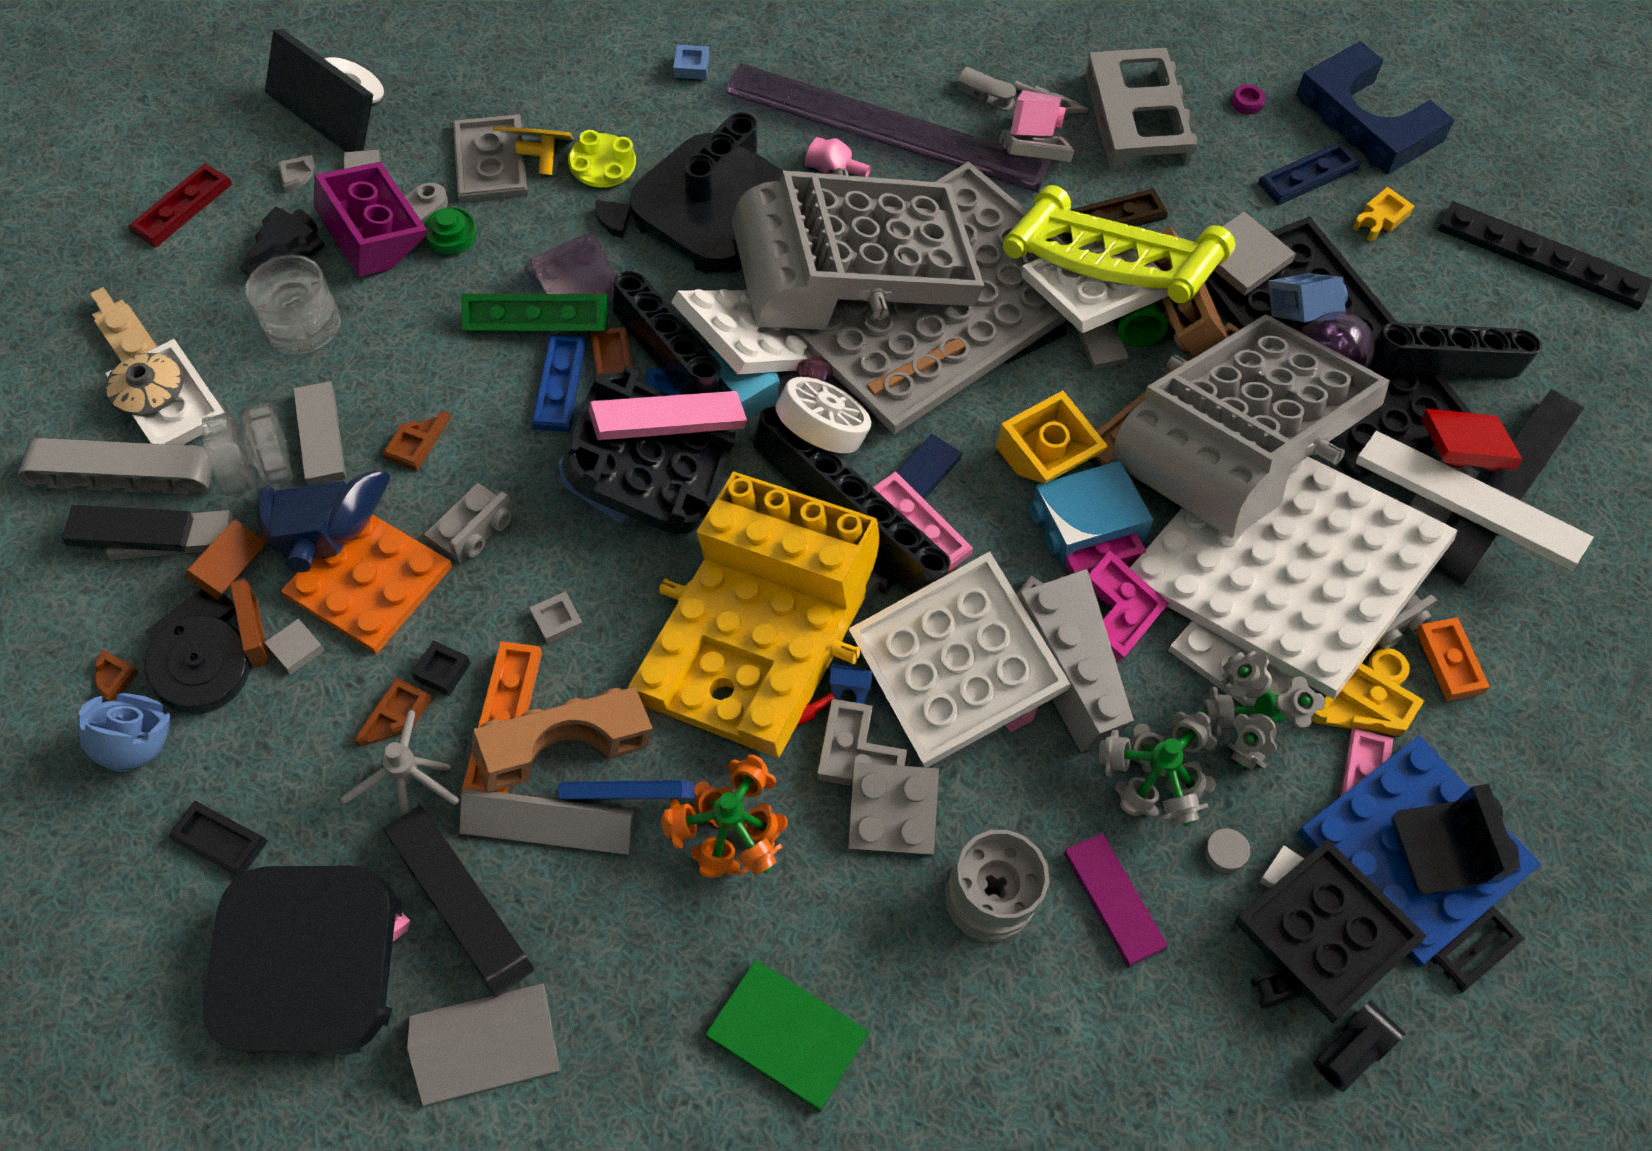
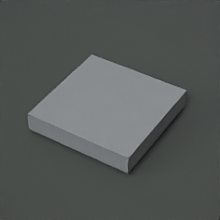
[1214,212,1296,296]

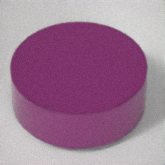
[1231,84,1266,114]

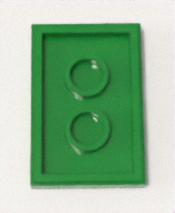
[706,960,869,1113]

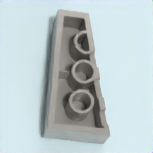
[1017,569,1134,753]

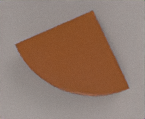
[94,650,138,702]

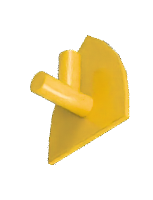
[492,127,574,175]

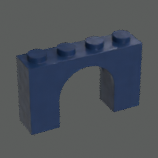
[1296,41,1454,175]

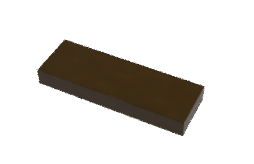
[1067,188,1168,242]

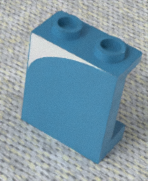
[1030,460,1153,566]

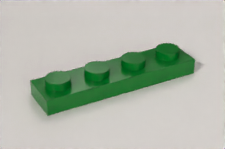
[461,294,607,331]

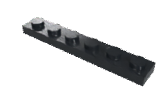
[1438,201,1652,310]

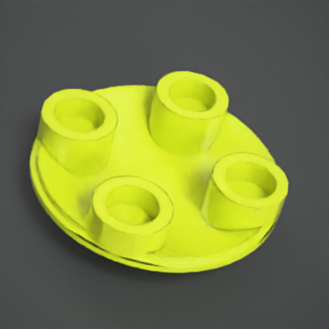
[568,130,636,188]

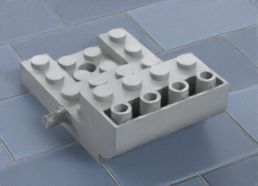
[731,167,984,330]
[1112,314,1390,539]

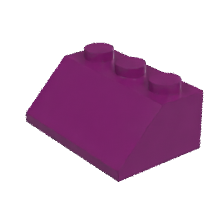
[314,161,427,277]

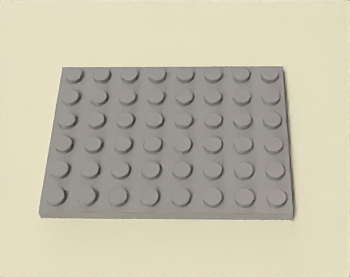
[786,161,1067,435]

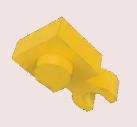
[1353,187,1415,241]

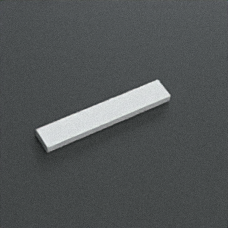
[1356,431,1594,571]

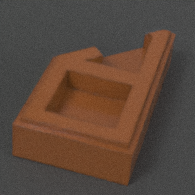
[382,411,451,471]
[353,678,433,746]

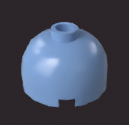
[77,693,170,772]

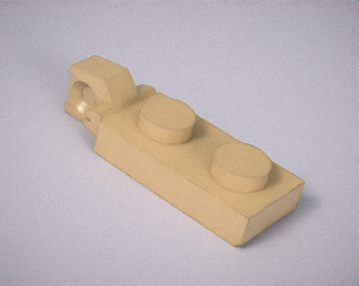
[90,287,157,362]

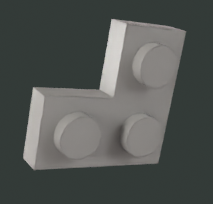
[817,699,907,786]

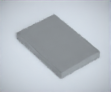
[453,114,528,202]

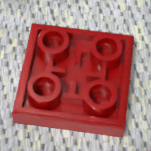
[1421,409,1522,471]

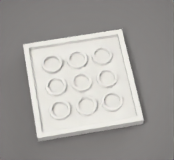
[849,551,1071,767]

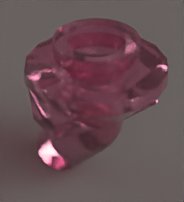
[797,357,833,383]

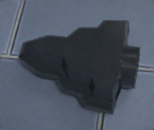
[240,206,325,278]

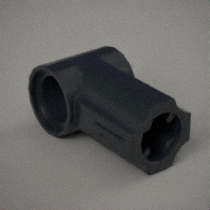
[1313,1000,1406,1092]

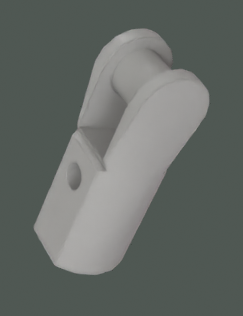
[957,67,1016,110]

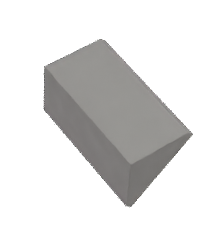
[407,983,560,1107]

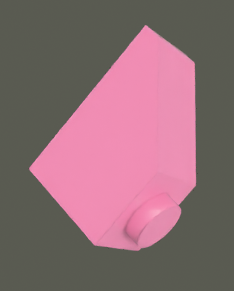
[1010,90,1066,136]

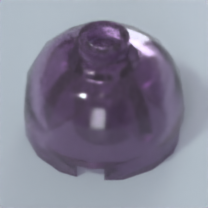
[1300,311,1375,368]

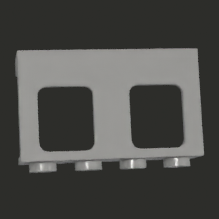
[1085,48,1197,171]

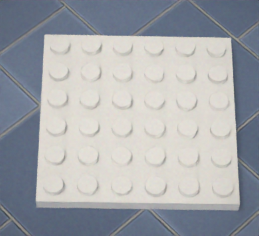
[1130,457,1457,699]

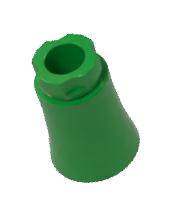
[1118,301,1169,347]

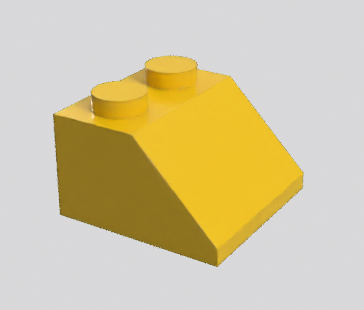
[996,390,1108,484]

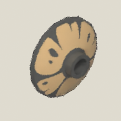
[105,353,183,416]

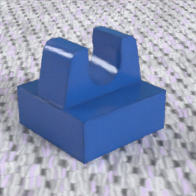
[829,664,873,704]

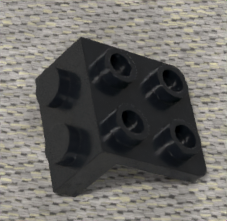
[1391,784,1521,896]

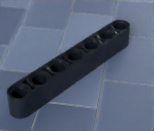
[1434,389,1585,585]
[753,406,951,594]

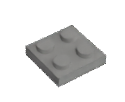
[848,763,939,854]

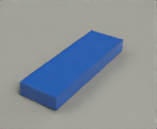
[531,334,587,432]
[558,780,695,800]

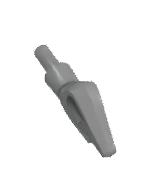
[1014,81,1089,116]

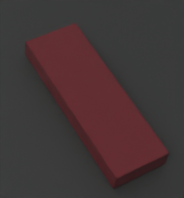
[128,163,232,248]

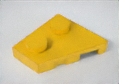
[1311,663,1425,737]

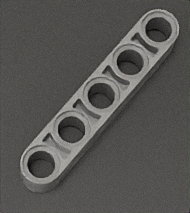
[17,438,216,495]

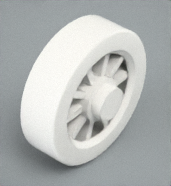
[776,377,871,454]

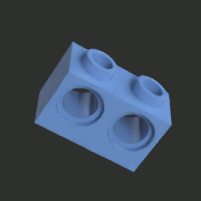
[1268,273,1348,322]

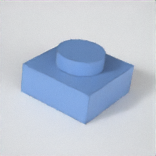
[673,44,710,80]

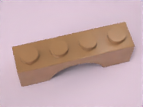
[471,687,653,793]

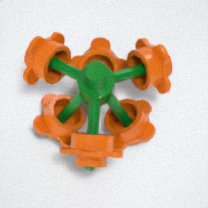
[661,755,788,878]

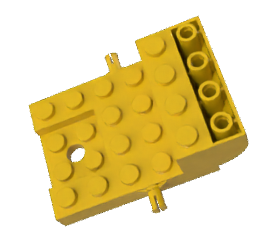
[628,471,879,759]

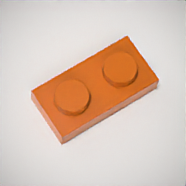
[1416,617,1490,702]

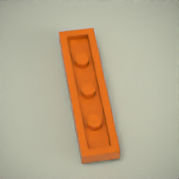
[461,641,542,793]

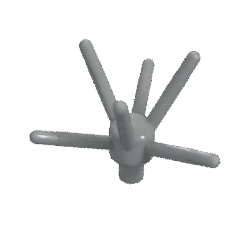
[340,710,459,816]

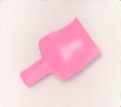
[805,137,871,177]

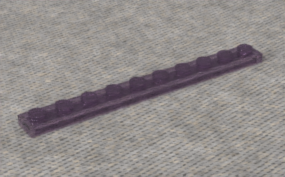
[727,63,1051,193]

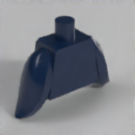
[257,471,390,572]

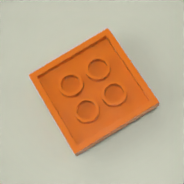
[281,515,452,654]

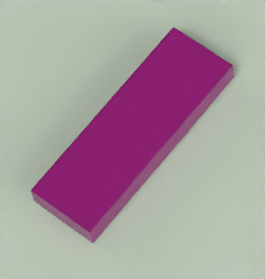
[1064,833,1168,968]

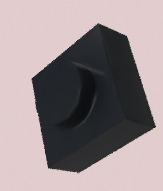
[411,640,471,696]

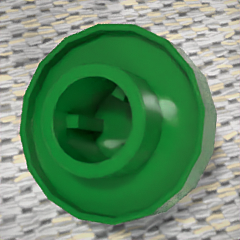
[424,207,477,255]

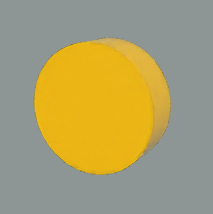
[1366,648,1410,685]

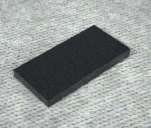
[265,29,374,152]

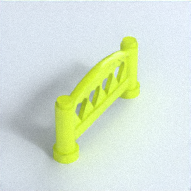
[1003,185,1236,303]

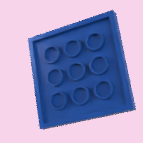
[1297,735,1541,967]

